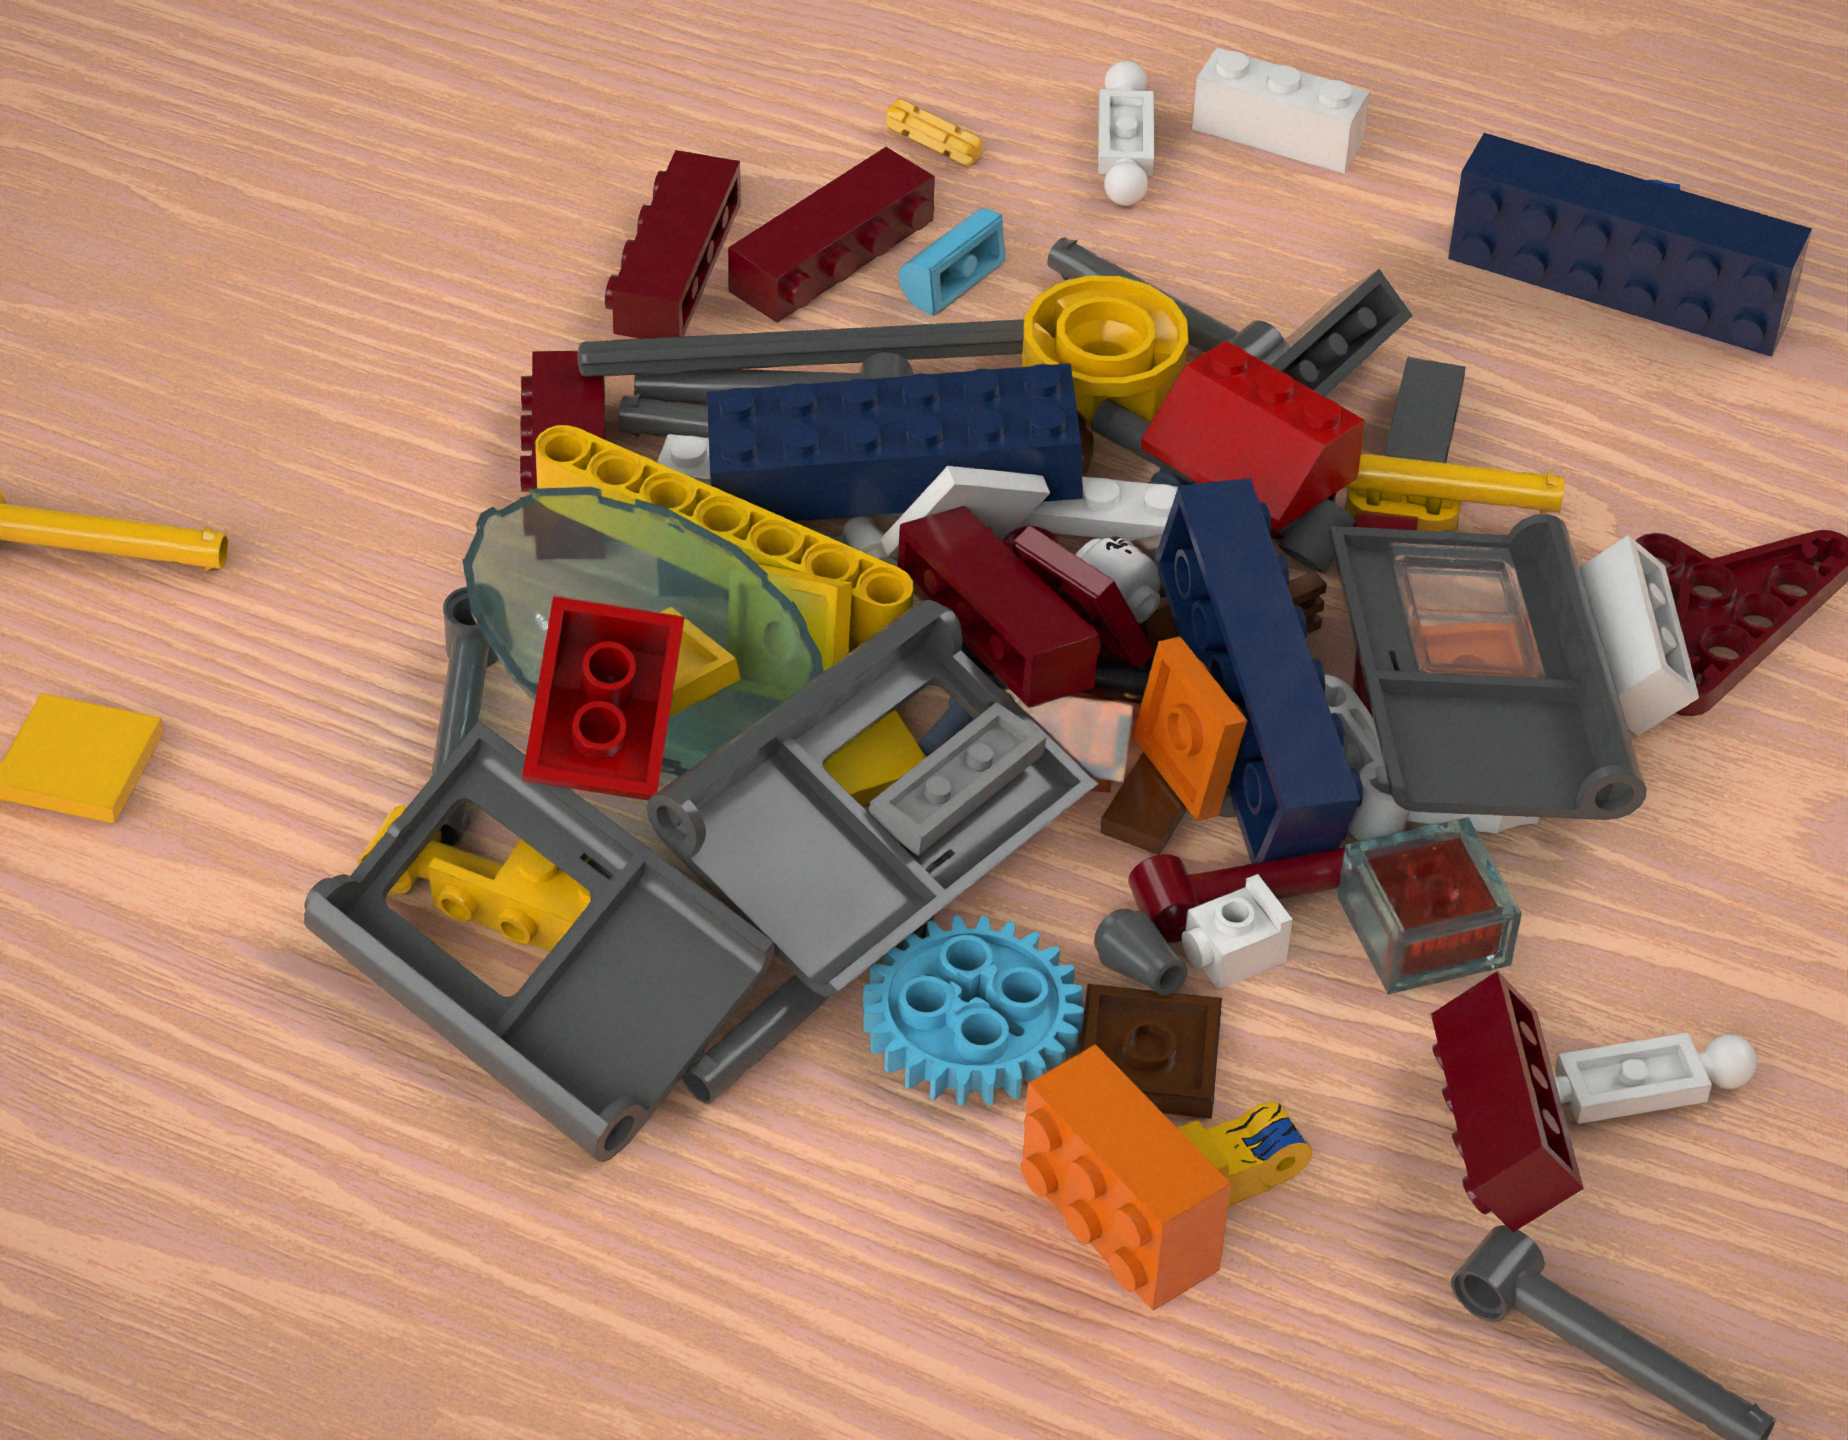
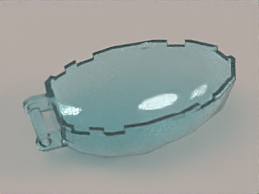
[462,487,827,787]

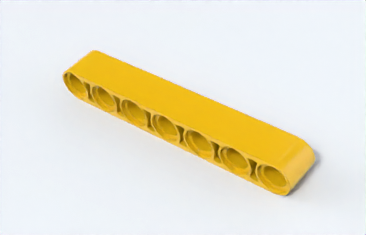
[535,425,914,643]

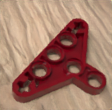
[1636,530,1848,716]

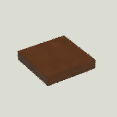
[1080,984,1222,1119]

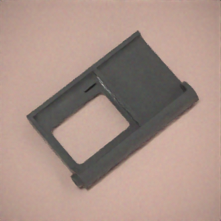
[647,600,1098,997]
[304,721,775,1162]

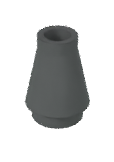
[1094,909,1188,996]

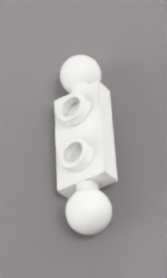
[1098,60,1154,206]
[1554,1032,1758,1124]

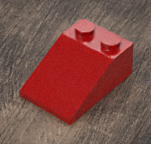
[522,596,685,801]

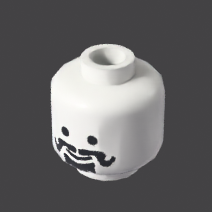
[1076,536,1161,623]

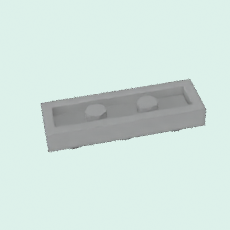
[868,702,1047,856]

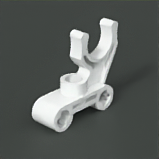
[1324,674,1541,844]

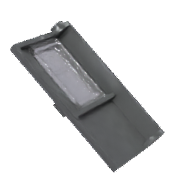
[1330,514,1647,820]

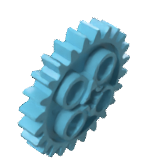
[863,915,1084,1106]

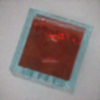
[1337,817,1522,995]

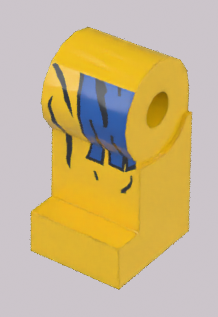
[1177,1102,1313,1206]

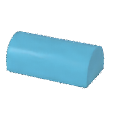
[899,208,1006,316]

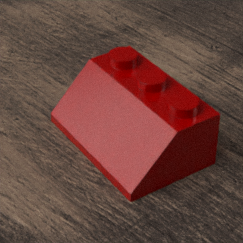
[1140,340,1365,531]

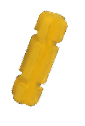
[886,99,983,167]

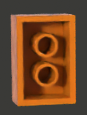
[1021,1044,1231,1311]

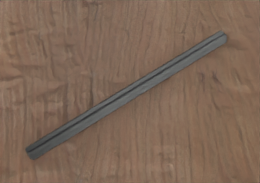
[577,319,1024,377]

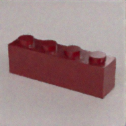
[728,147,935,323]
[605,150,741,339]
[520,351,607,558]
[897,506,1101,708]
[1431,971,1584,1233]

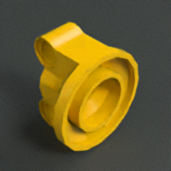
[1021,275,1189,456]

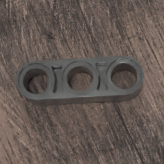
[1384,356,1466,463]

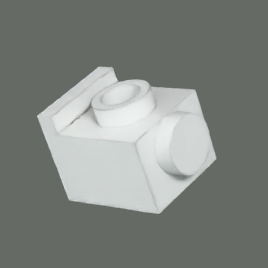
[1182,874,1293,990]

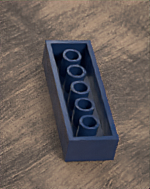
[1448,133,1812,357]
[707,363,1083,521]
[1154,478,1363,863]

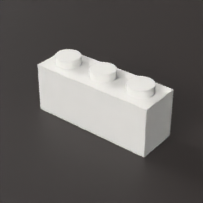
[1192,48,1370,174]
[1579,535,1699,736]

